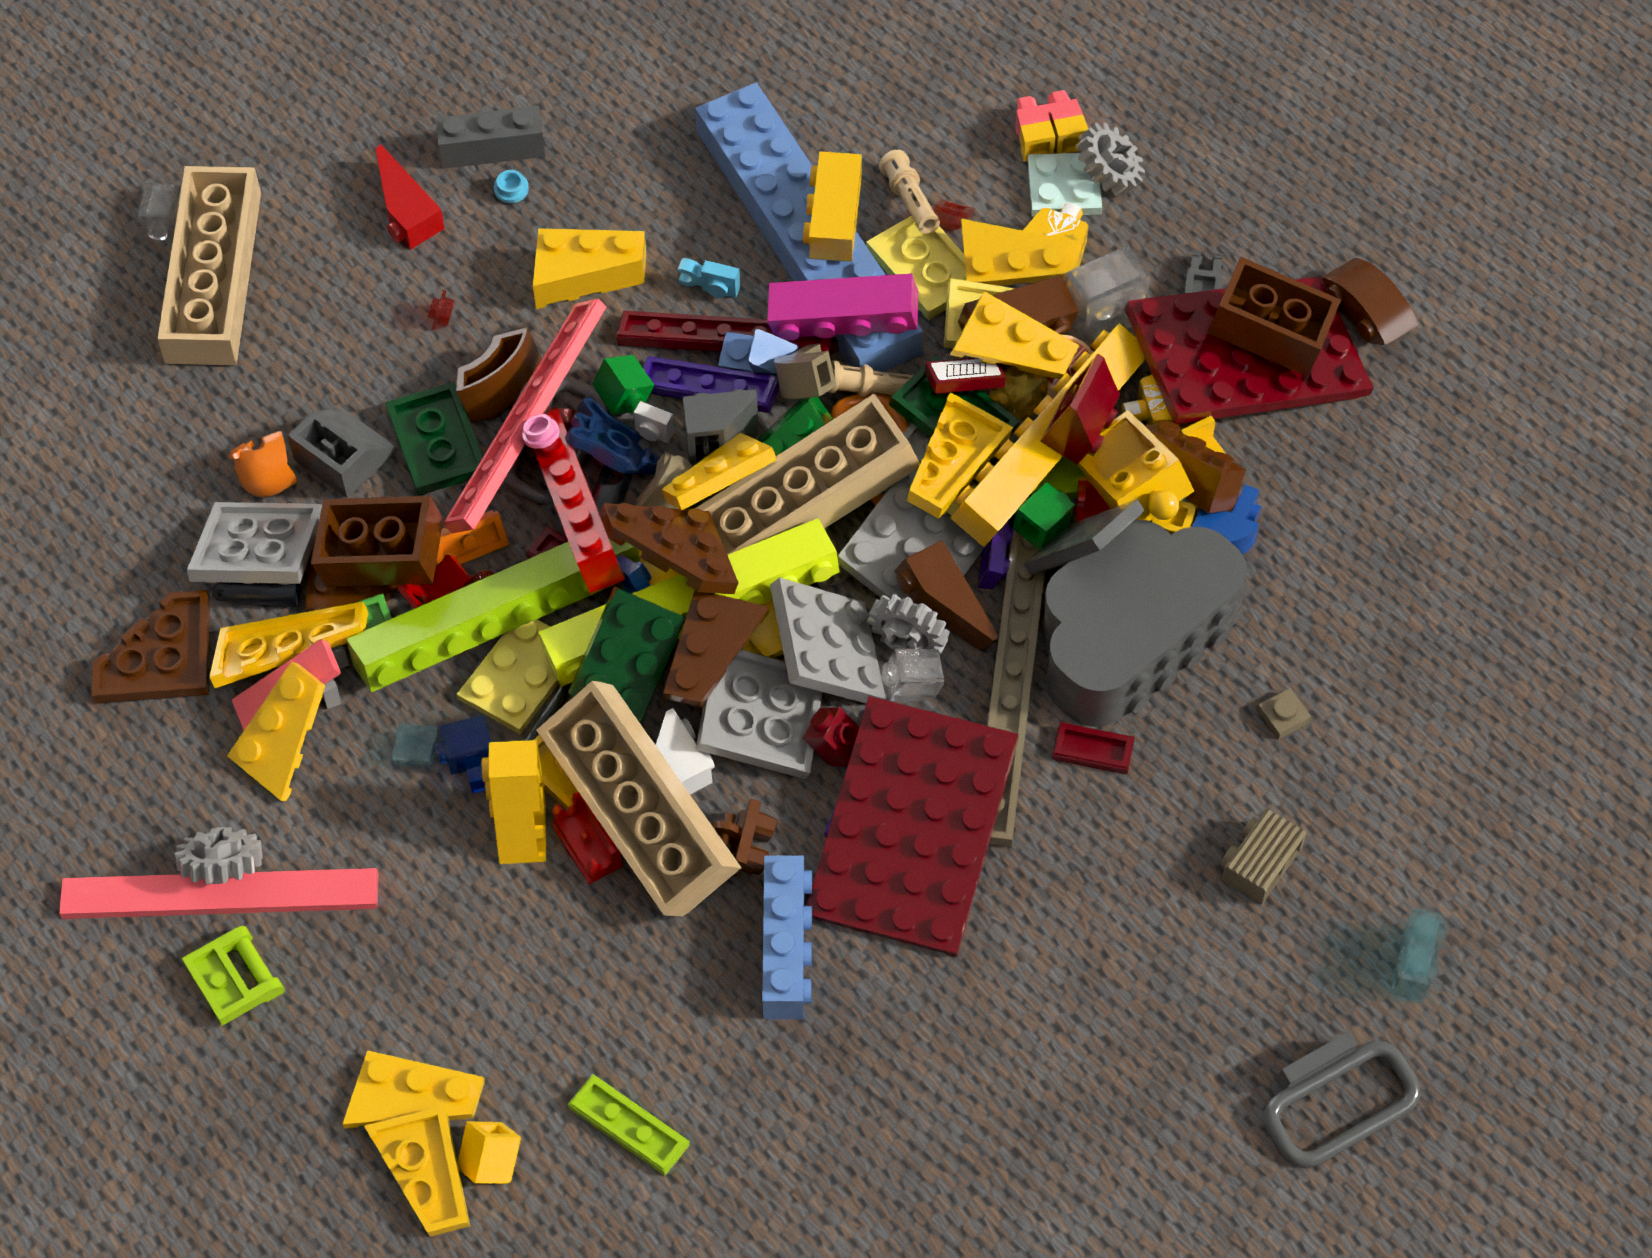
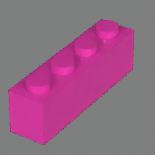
[767,273,919,341]

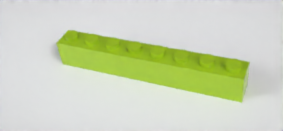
[346,540,640,693]

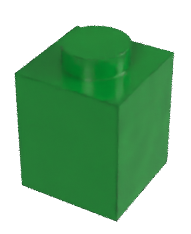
[592,355,654,415]
[1012,482,1075,550]

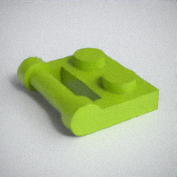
[182,926,285,1026]

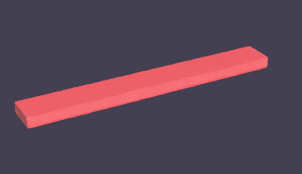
[443,298,606,533]
[59,868,379,919]

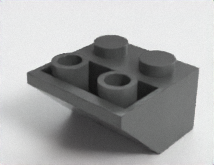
[683,389,759,467]
[288,409,397,498]

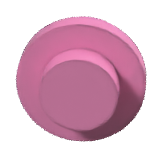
[522,414,560,448]

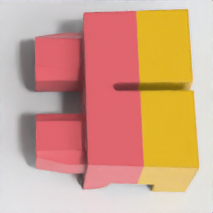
[1015,90,1088,161]

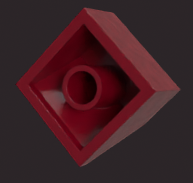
[1040,353,1120,465]

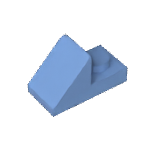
[718,329,798,376]

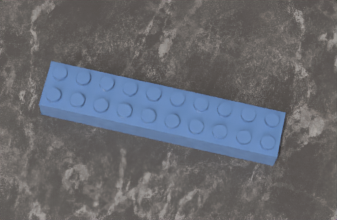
[695,82,923,372]

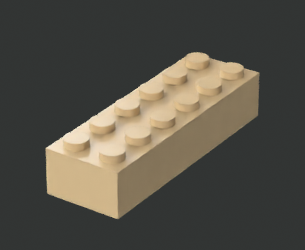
[158,166,261,365]
[695,394,920,555]
[536,681,741,917]

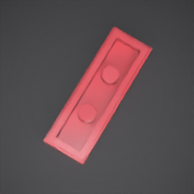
[232,639,341,730]

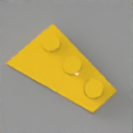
[950,291,1079,379]
[661,433,777,510]
[227,662,325,801]
[343,1050,485,1129]

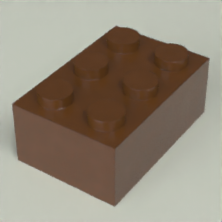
[1207,256,1341,377]
[311,496,444,587]

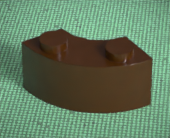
[1321,258,1419,345]
[456,327,542,423]

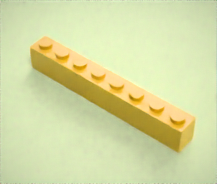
[950,323,1145,547]

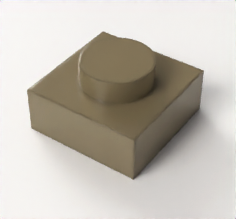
[1257,688,1311,739]

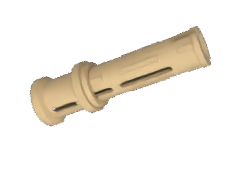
[879,150,940,234]
[828,360,914,397]

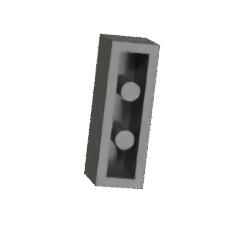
[435,106,545,169]

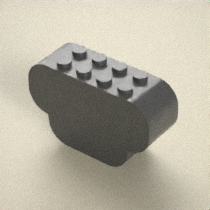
[1042,520,1247,727]

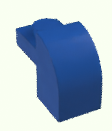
[1192,484,1262,555]

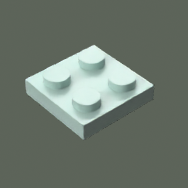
[1028,153,1102,216]

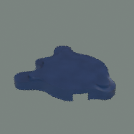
[564,397,660,474]

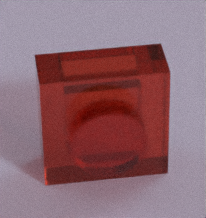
[934,199,975,230]

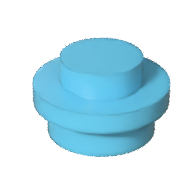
[493,170,529,203]

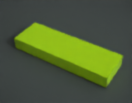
[568,1074,690,1176]

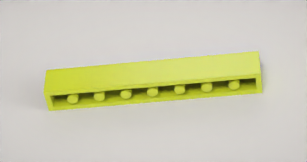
[539,518,840,687]

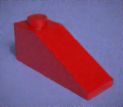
[375,145,445,250]

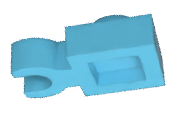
[678,258,740,298]

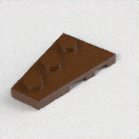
[663,590,769,707]

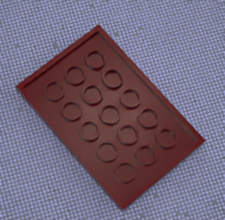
[1124,276,1374,424]
[806,696,1019,957]

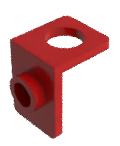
[397,554,471,609]

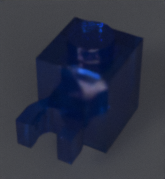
[435,715,491,794]

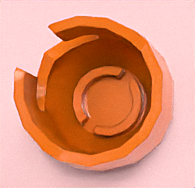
[228,431,298,498]

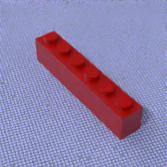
[533,409,625,594]

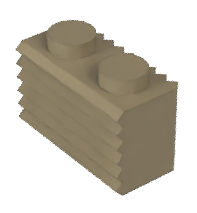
[1221,809,1307,905]

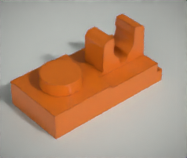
[436,510,509,566]

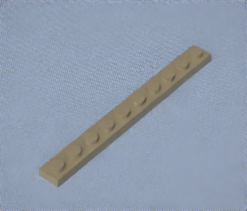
[988,509,1045,847]

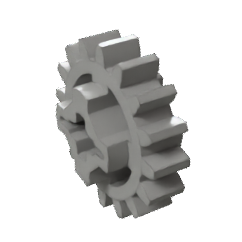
[1076,123,1145,195]
[867,594,950,659]
[175,827,263,884]

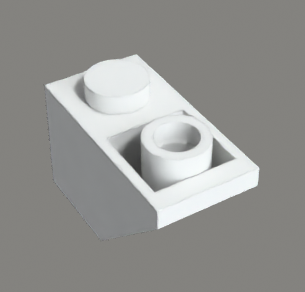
[655,708,715,794]

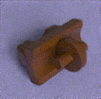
[711,799,777,877]

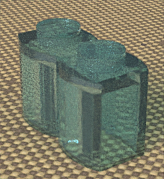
[1391,908,1446,1003]

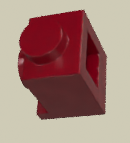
[802,707,859,767]

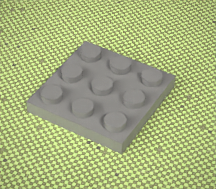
[837,479,985,599]
[187,502,322,585]
[770,577,886,703]
[696,650,822,779]

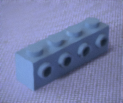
[762,856,812,1019]

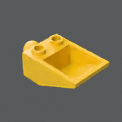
[1077,410,1194,521]

